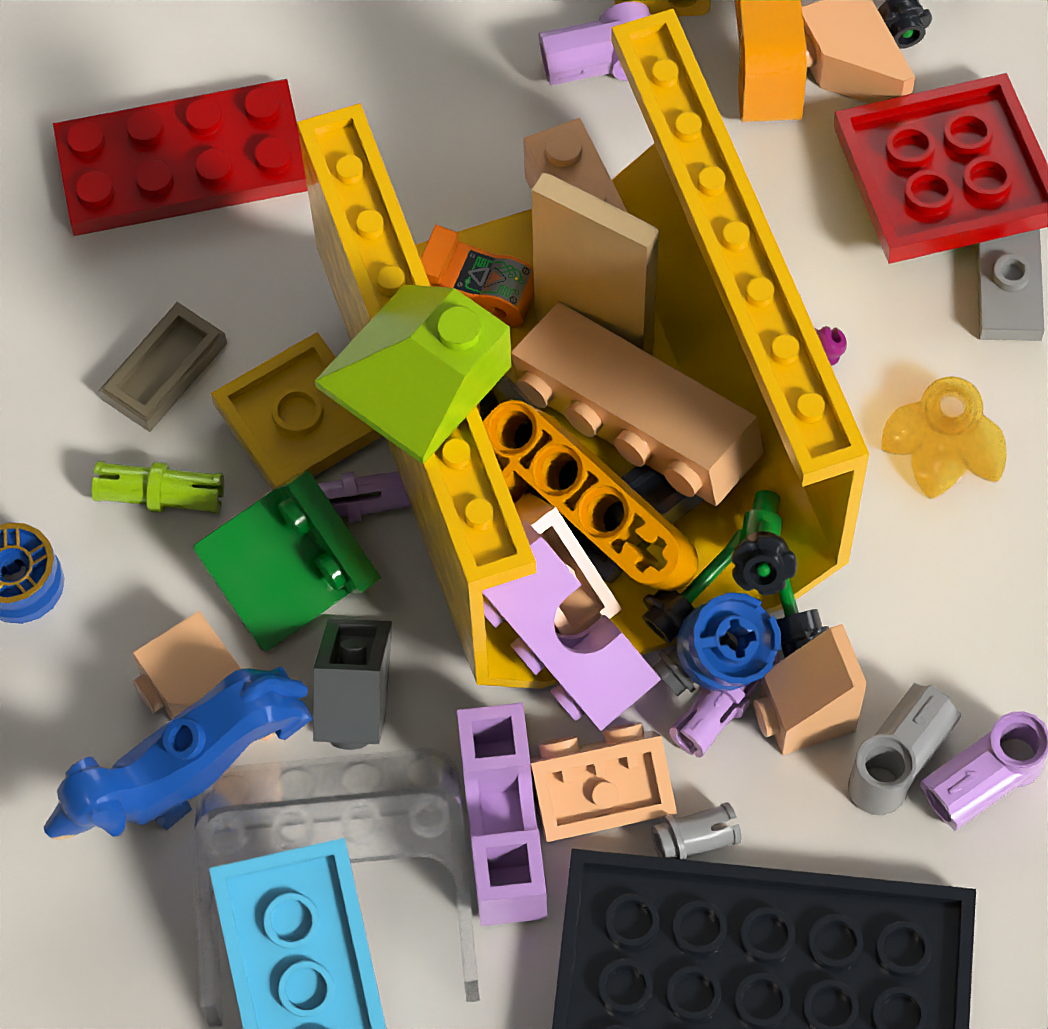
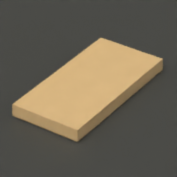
[531,172,659,356]

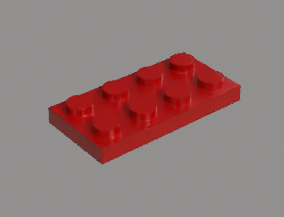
[53,79,308,236]

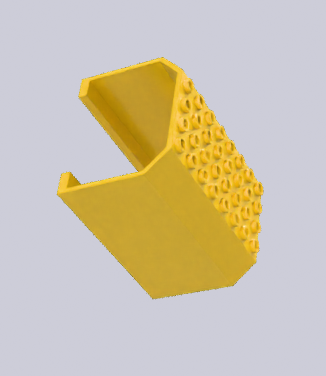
[297,9,870,689]

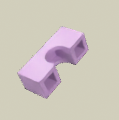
[483,520,661,731]
[456,702,547,926]

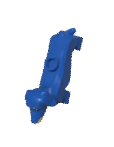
[44,667,313,840]

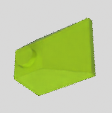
[315,285,512,464]

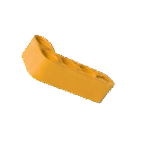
[735,0,807,123]
[483,400,698,591]

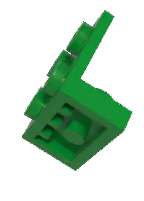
[192,470,382,651]

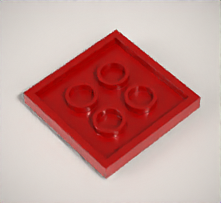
[834,73,1048,264]

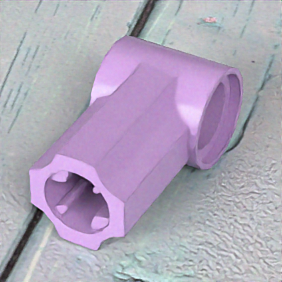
[538,1,650,86]
[920,711,1048,831]

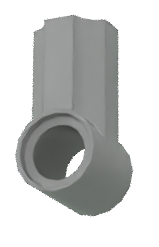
[848,683,961,815]

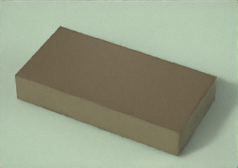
[99,302,227,432]

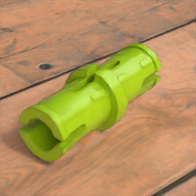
[91,461,224,514]

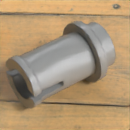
[652,802,741,860]

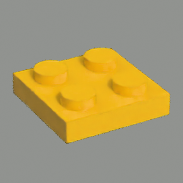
[211,332,382,490]

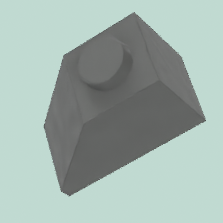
[313,618,392,750]

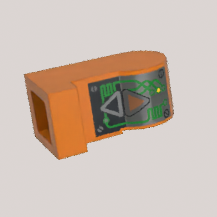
[420,224,534,328]

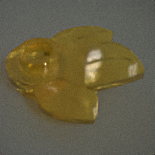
[881,376,1007,499]

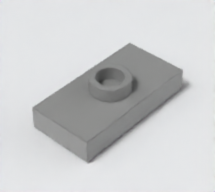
[976,229,1044,341]

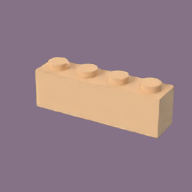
[511,302,764,506]

